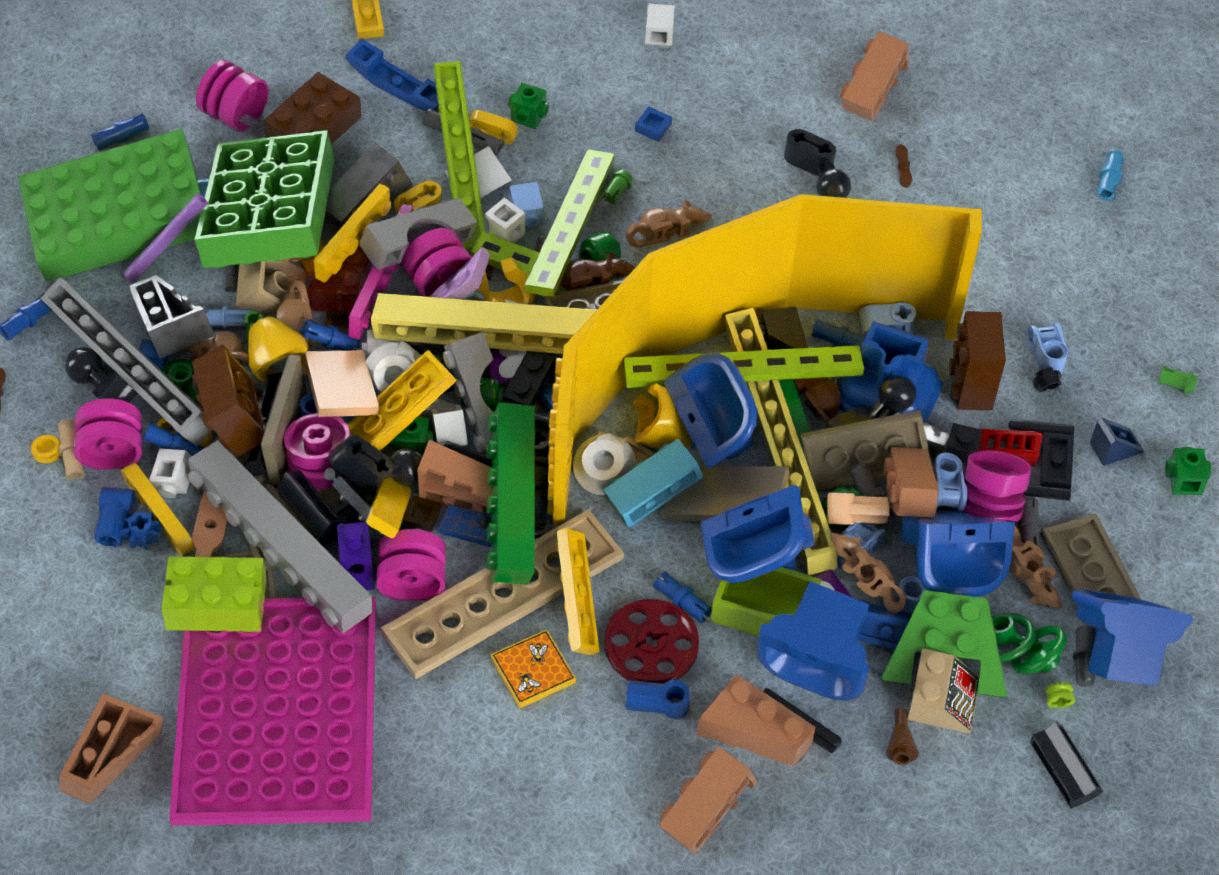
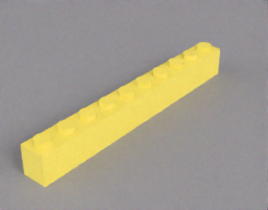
[725,308,838,576]

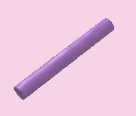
[123,194,208,283]

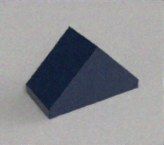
[1090,417,1145,466]

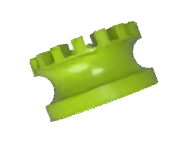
[1045,681,1076,708]

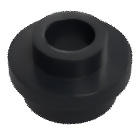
[1032,367,1062,392]

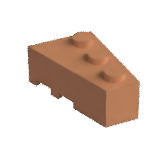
[840,31,909,121]
[418,440,492,515]
[884,447,939,518]
[697,674,815,766]
[59,693,163,804]
[659,746,757,854]

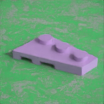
[429,247,490,299]

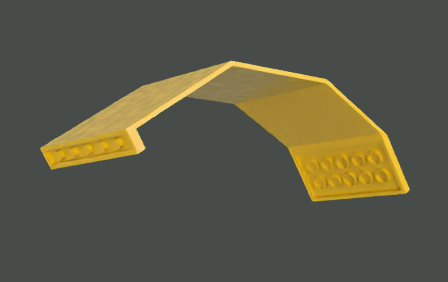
[547,194,982,526]

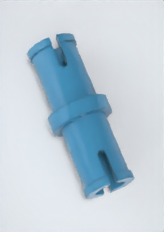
[1097,150,1125,201]

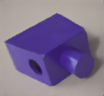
[337,522,374,590]

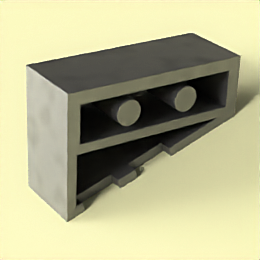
[325,142,412,227]
[129,275,215,359]

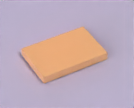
[304,350,379,417]

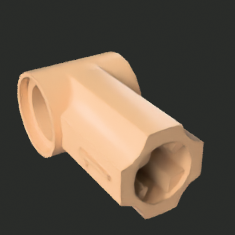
[827,493,889,525]

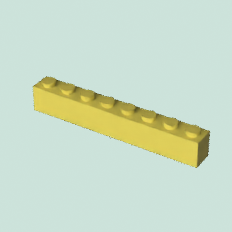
[371,293,597,354]

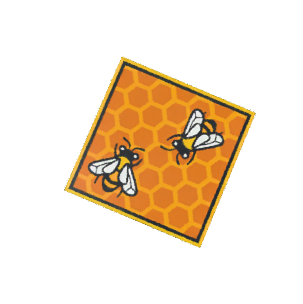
[491,629,576,709]

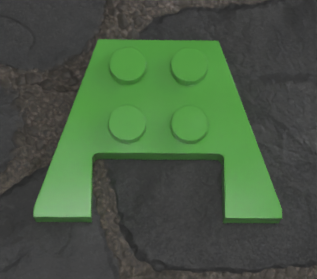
[882,590,1007,698]

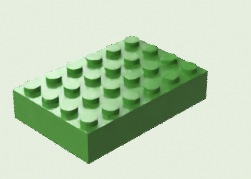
[18,129,203,281]
[195,130,335,268]

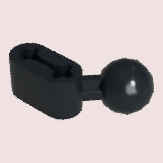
[784,129,851,198]
[65,347,138,403]
[825,375,916,429]
[329,435,423,490]

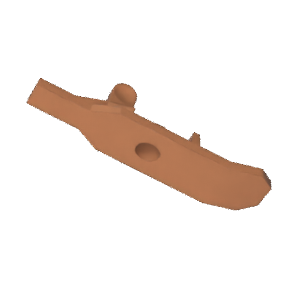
[191,492,228,557]

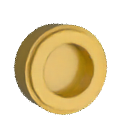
[31,434,61,464]

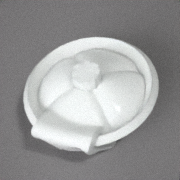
[365,340,422,397]
[573,431,636,495]

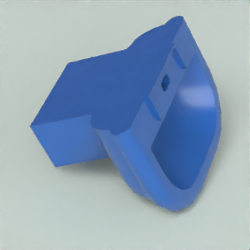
[831,321,944,422]
[663,353,757,469]
[701,485,815,583]
[901,509,1015,597]
[757,581,870,701]
[1071,590,1193,686]

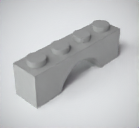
[359,198,478,270]
[443,332,494,455]

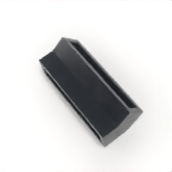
[278,471,343,547]
[1030,722,1104,809]

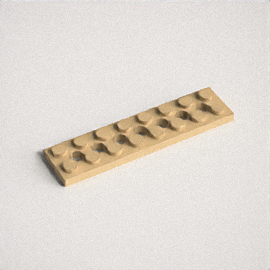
[381,509,624,680]

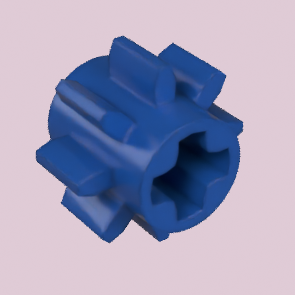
[122,511,162,550]

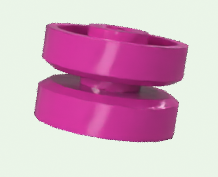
[401,228,471,297]
[74,398,142,470]
[283,413,351,490]
[377,530,446,601]

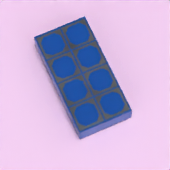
[438,504,492,547]

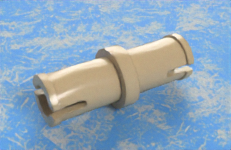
[57,419,85,480]

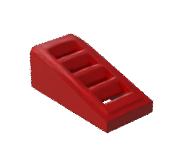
[978,429,1043,467]

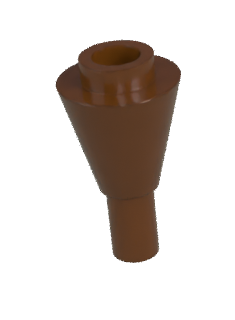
[886,708,919,765]

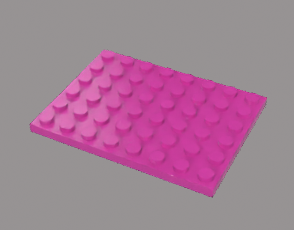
[169,597,376,826]

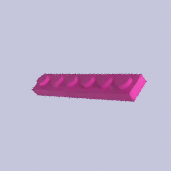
[349,204,413,340]

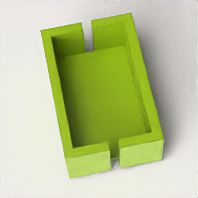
[162,556,266,632]
[711,567,822,636]

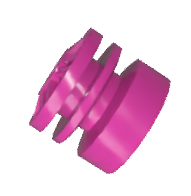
[196,60,269,132]
[963,450,1031,522]

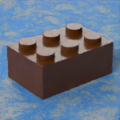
[264,72,362,145]
[949,311,1006,410]
[192,344,266,457]

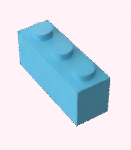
[603,439,703,528]

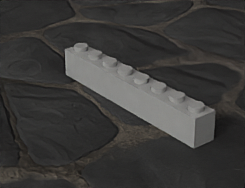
[40,277,211,446]
[188,440,372,634]

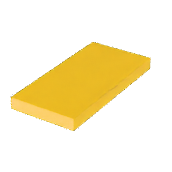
[348,350,457,451]

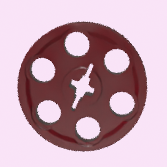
[604,599,699,684]

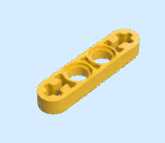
[121,462,195,557]

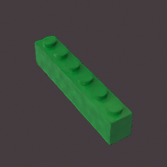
[486,402,535,585]

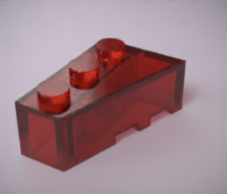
[307,245,372,312]

